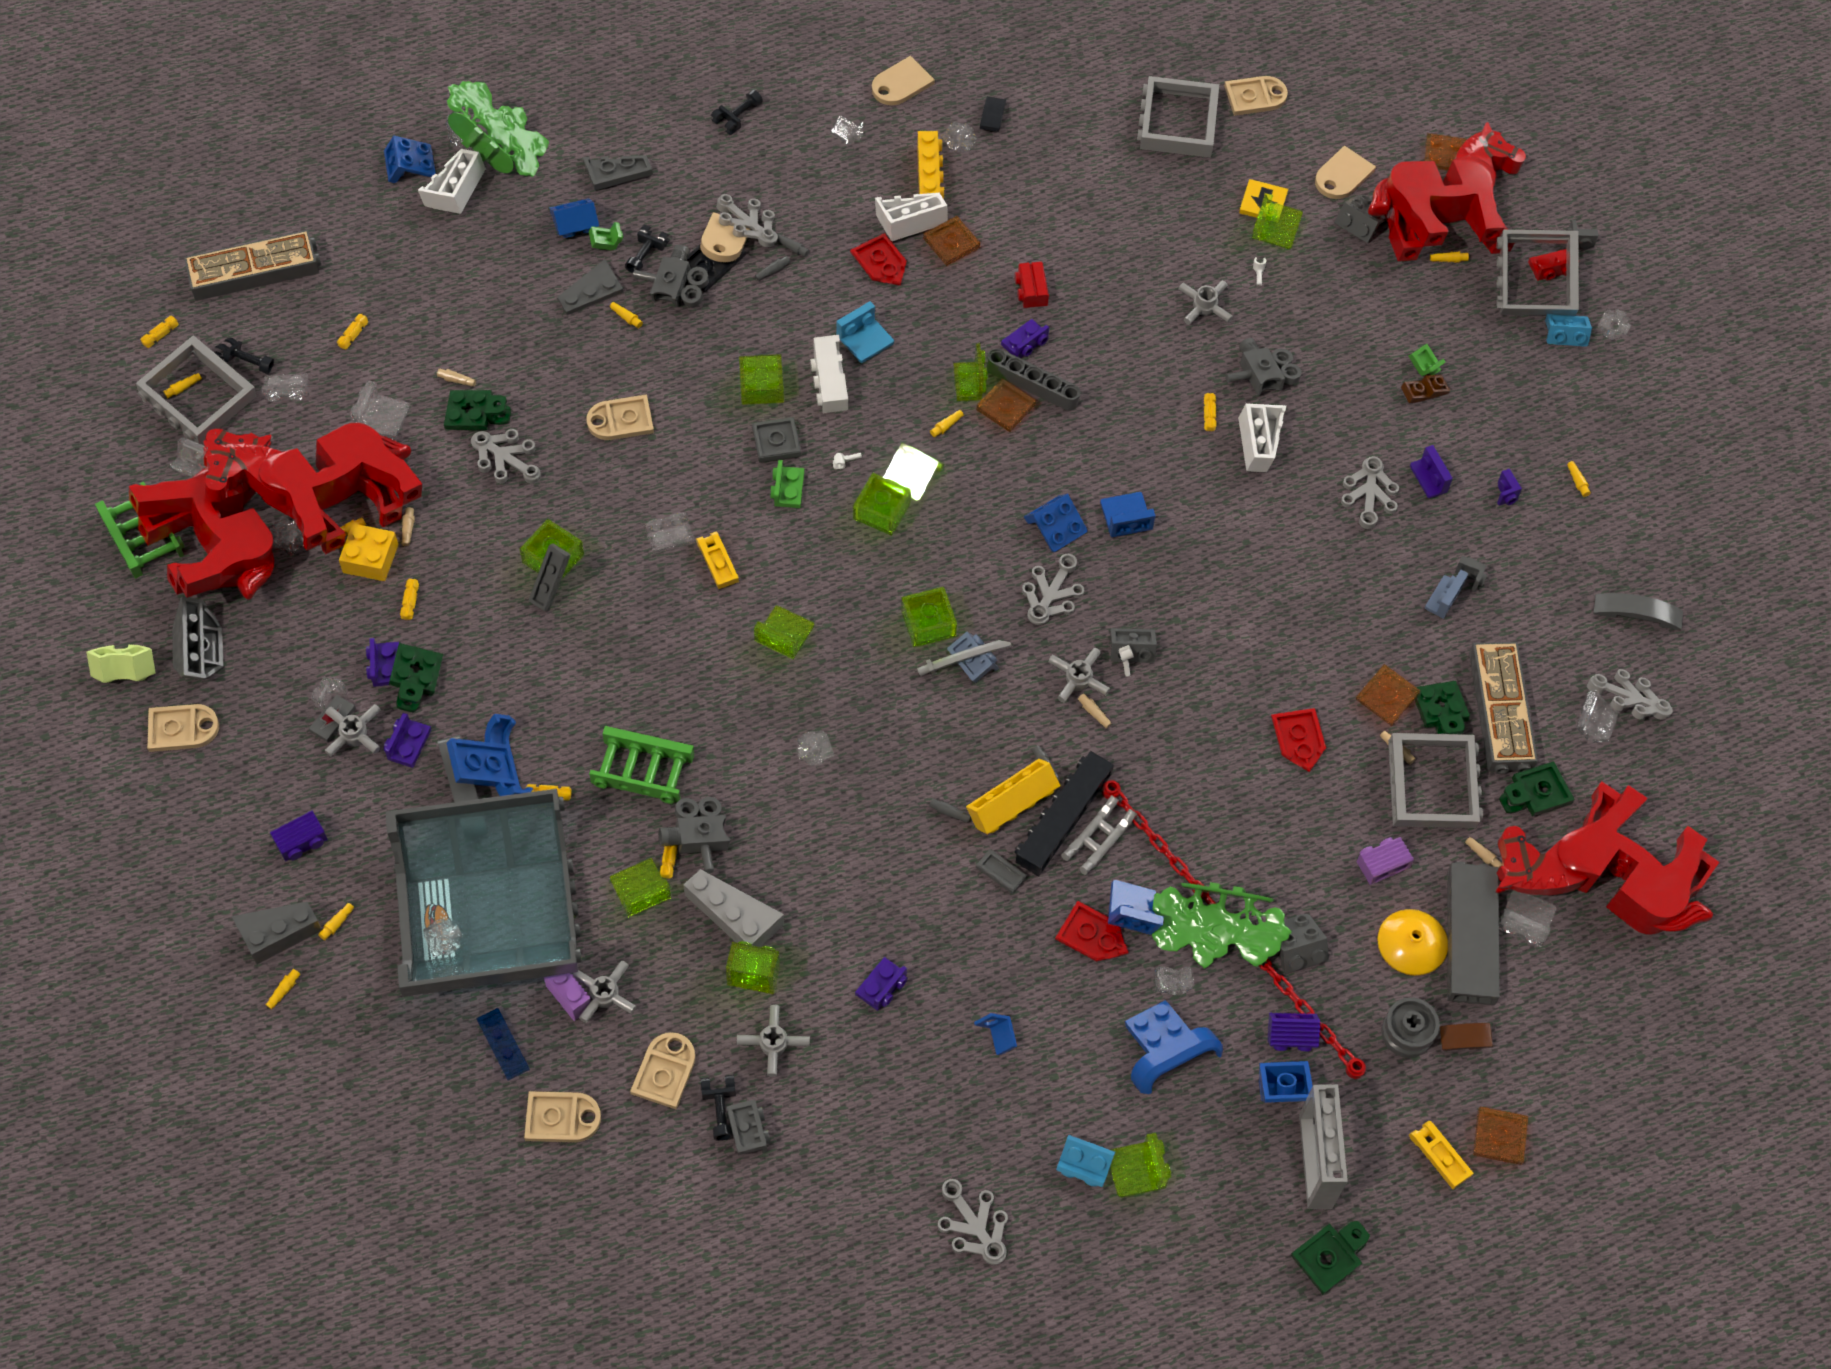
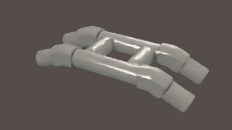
[1061,795,1137,875]

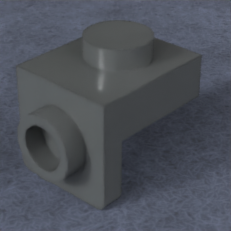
[1565,220,1598,249]
[1455,556,1487,592]

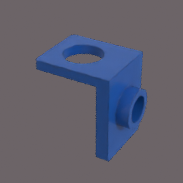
[974,1013,1017,1055]

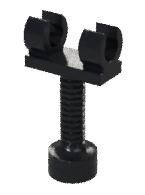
[711,89,763,135]
[625,224,670,273]
[214,337,274,374]
[700,1074,736,1141]

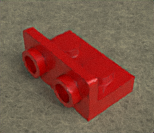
[1528,249,1566,281]

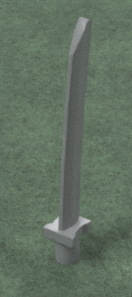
[917,640,1012,676]

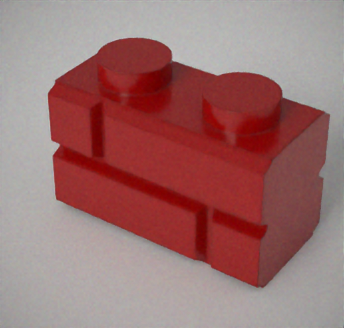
[1014,261,1049,308]

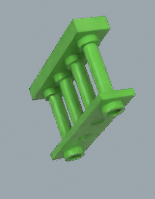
[95,482,185,579]
[589,726,694,804]

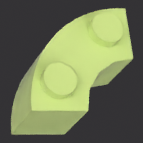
[86,645,156,683]

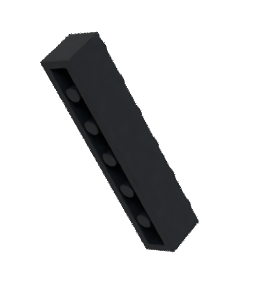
[1015,751,1114,877]

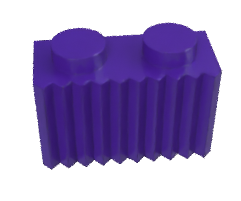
[270,810,328,862]
[1268,1012,1320,1051]

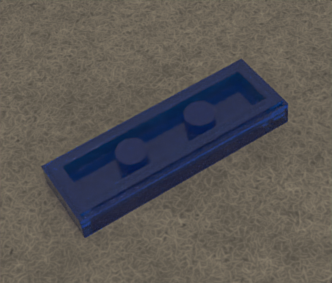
[476,1008,530,1081]

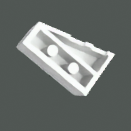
[810,335,848,413]

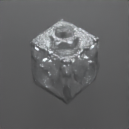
[941,121,978,153]
[1597,308,1632,340]
[269,516,303,556]
[796,730,834,766]
[423,918,462,958]

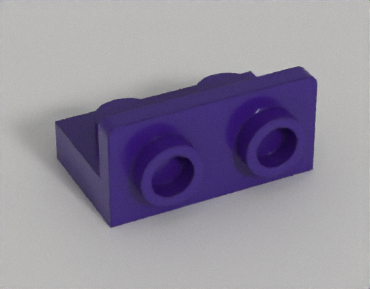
[1001,319,1049,358]
[1410,445,1453,498]
[366,638,399,687]
[384,713,431,768]
[855,957,908,1011]

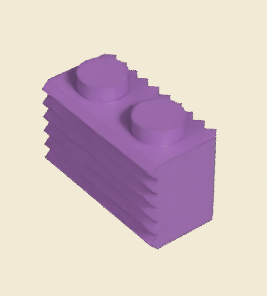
[1357,837,1414,885]
[543,973,591,1021]

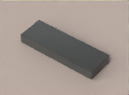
[528,543,571,612]

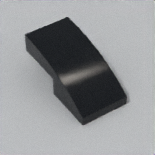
[980,96,1006,132]

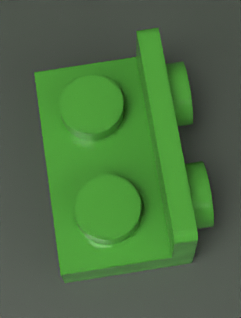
[770,460,804,508]

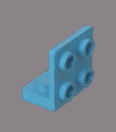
[836,301,894,363]

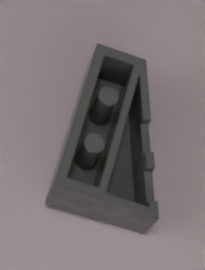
[231,902,322,964]

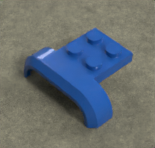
[446,714,533,796]
[1125,1000,1223,1094]

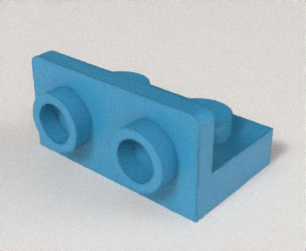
[1545,314,1592,346]
[1056,1135,1115,1187]

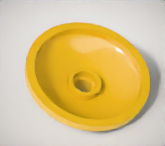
[1377,909,1448,976]

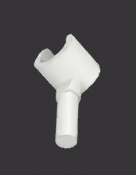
[1253,257,1266,286]
[833,453,862,469]
[1119,645,1134,676]

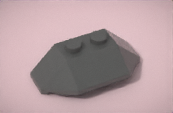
[172,596,223,680]

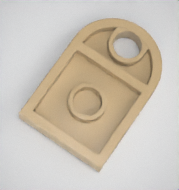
[872,56,935,105]
[1224,76,1288,116]
[1315,145,1376,199]
[700,212,751,262]
[587,395,654,440]
[147,704,219,752]
[630,1033,695,1109]
[524,1091,601,1142]

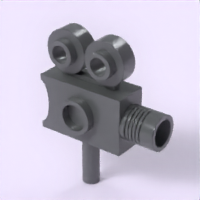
[633,245,709,307]
[1225,338,1302,395]
[658,797,730,874]

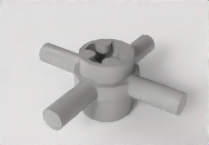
[1179,280,1233,325]
[1048,648,1110,703]
[325,704,381,757]
[573,960,636,1023]
[737,1005,810,1077]

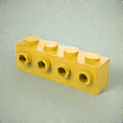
[917,131,944,199]
[966,759,1060,834]

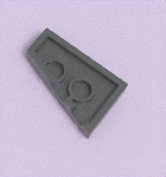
[583,155,653,190]
[558,259,623,315]

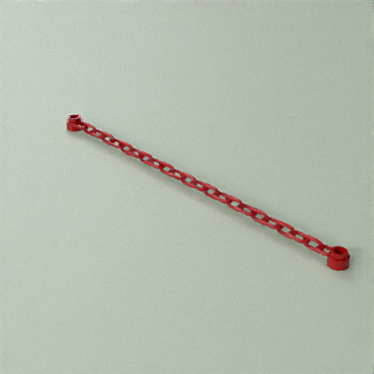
[1102,780,1366,1079]

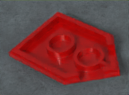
[850,233,907,285]
[1271,708,1326,772]
[1055,901,1129,962]

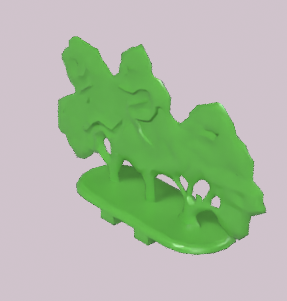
[447,81,549,177]
[1152,882,1291,969]

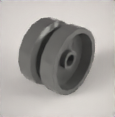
[1381,997,1440,1058]

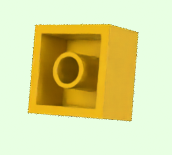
[339,523,398,581]

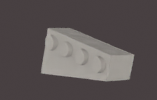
[684,869,784,956]

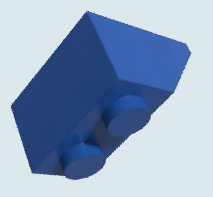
[549,198,599,238]
[1259,1061,1312,1103]

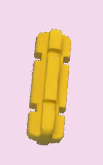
[337,314,368,350]
[140,315,178,348]
[1204,393,1216,431]
[400,579,419,620]
[526,784,572,800]
[660,845,678,879]

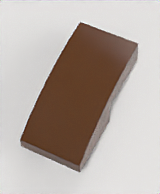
[1401,375,1450,403]
[1440,1023,1493,1051]

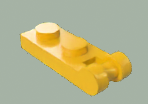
[696,531,739,589]
[1409,1121,1474,1189]

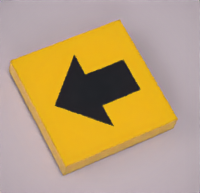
[1239,179,1288,223]

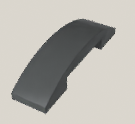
[1593,593,1683,631]

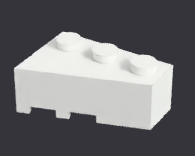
[418,149,486,214]
[875,193,948,241]
[1238,404,1286,472]

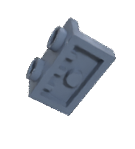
[1425,570,1468,619]
[947,632,999,683]

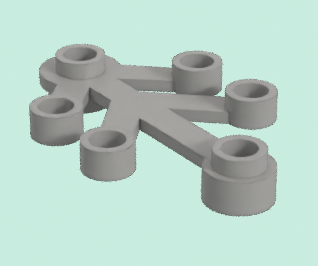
[716,194,778,247]
[471,429,541,484]
[1341,456,1399,529]
[1022,554,1084,625]
[1587,669,1673,720]
[938,1179,1008,1265]

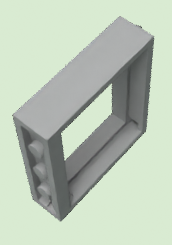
[1137,76,1219,158]
[1496,230,1579,316]
[136,335,256,445]
[1388,733,1483,828]
[1299,1085,1348,1209]

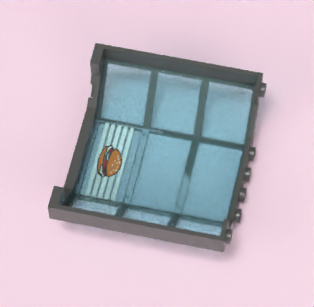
[386,789,582,997]

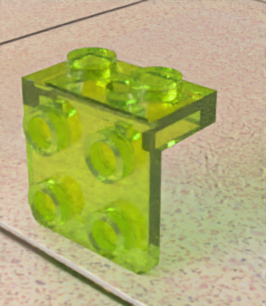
[1110,1132,1171,1198]

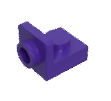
[1497,469,1522,506]

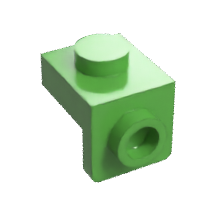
[589,222,623,250]
[1408,344,1445,376]

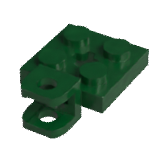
[443,390,511,430]
[388,643,443,713]
[1412,681,1470,735]
[1499,761,1575,817]
[1290,1221,1370,1295]

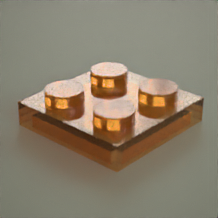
[1424,133,1467,171]
[923,216,980,266]
[976,378,1036,432]
[1356,664,1420,726]
[1473,1106,1528,1165]

